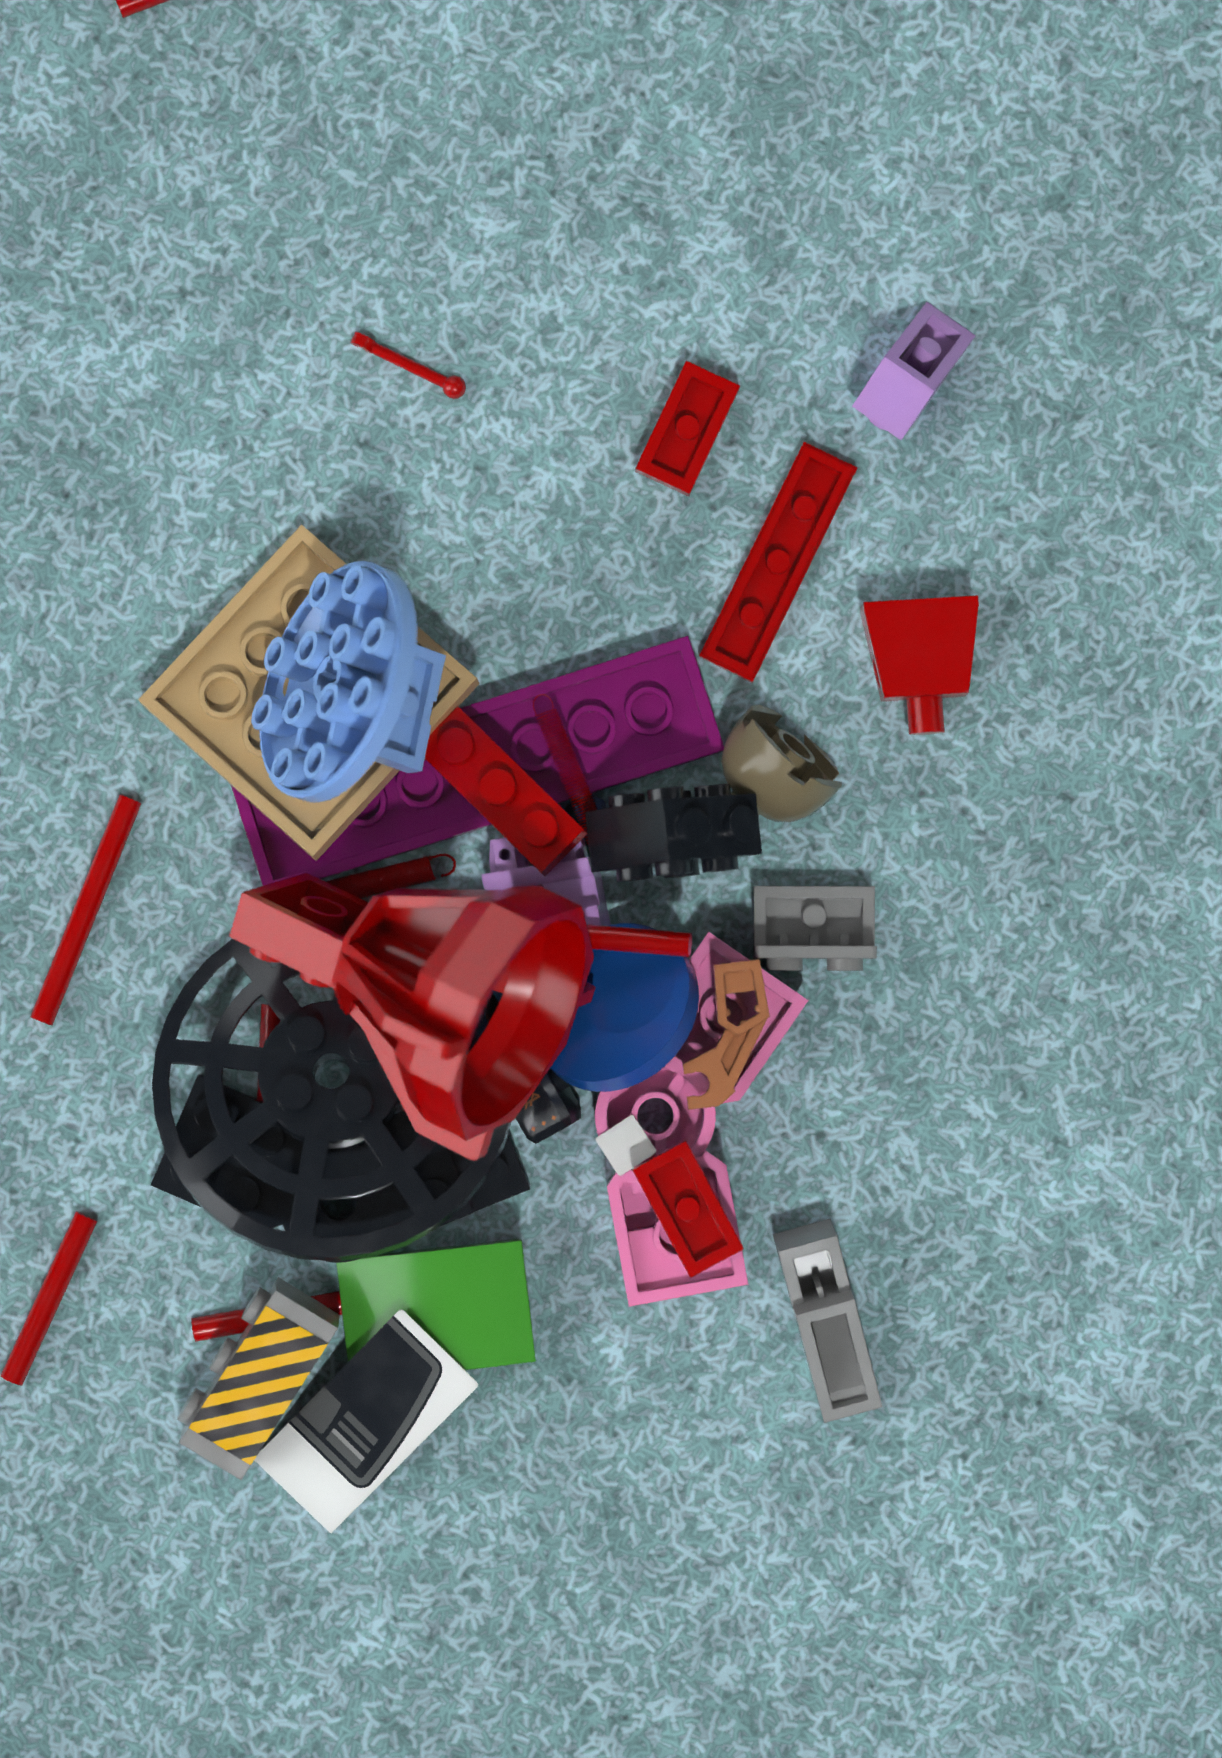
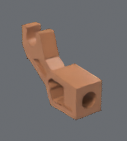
[683,959,770,1110]

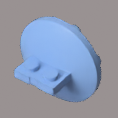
[252,561,446,803]

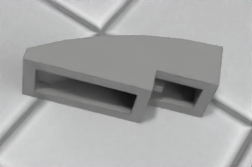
[773,1219,882,1423]

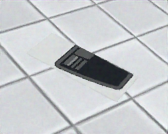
[254,1310,478,1533]

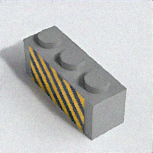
[177,1277,340,1480]

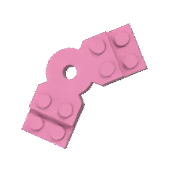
[595,932,809,1307]

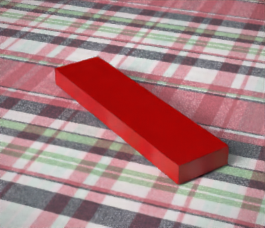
[699,442,858,683]

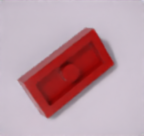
[635,361,740,497]
[632,1140,744,1278]

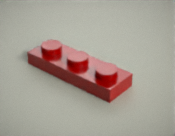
[425,706,587,877]

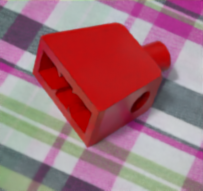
[860,595,979,735]

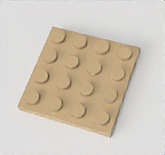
[138,524,479,861]

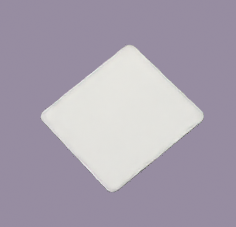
[596,1115,656,1176]

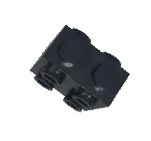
[585,784,762,882]

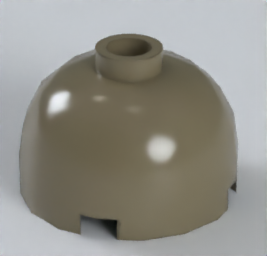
[721,705,842,823]

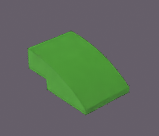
[336,1239,536,1370]

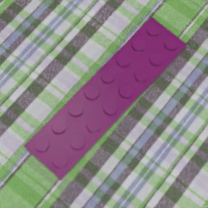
[231,636,724,886]

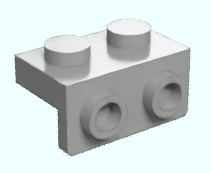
[753,886,877,971]

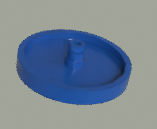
[550,923,699,1092]

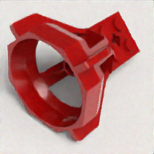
[229,873,596,1161]

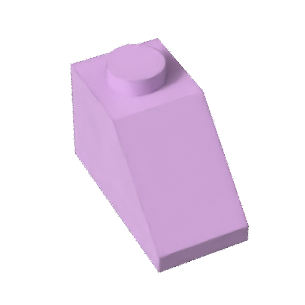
[852,302,976,440]

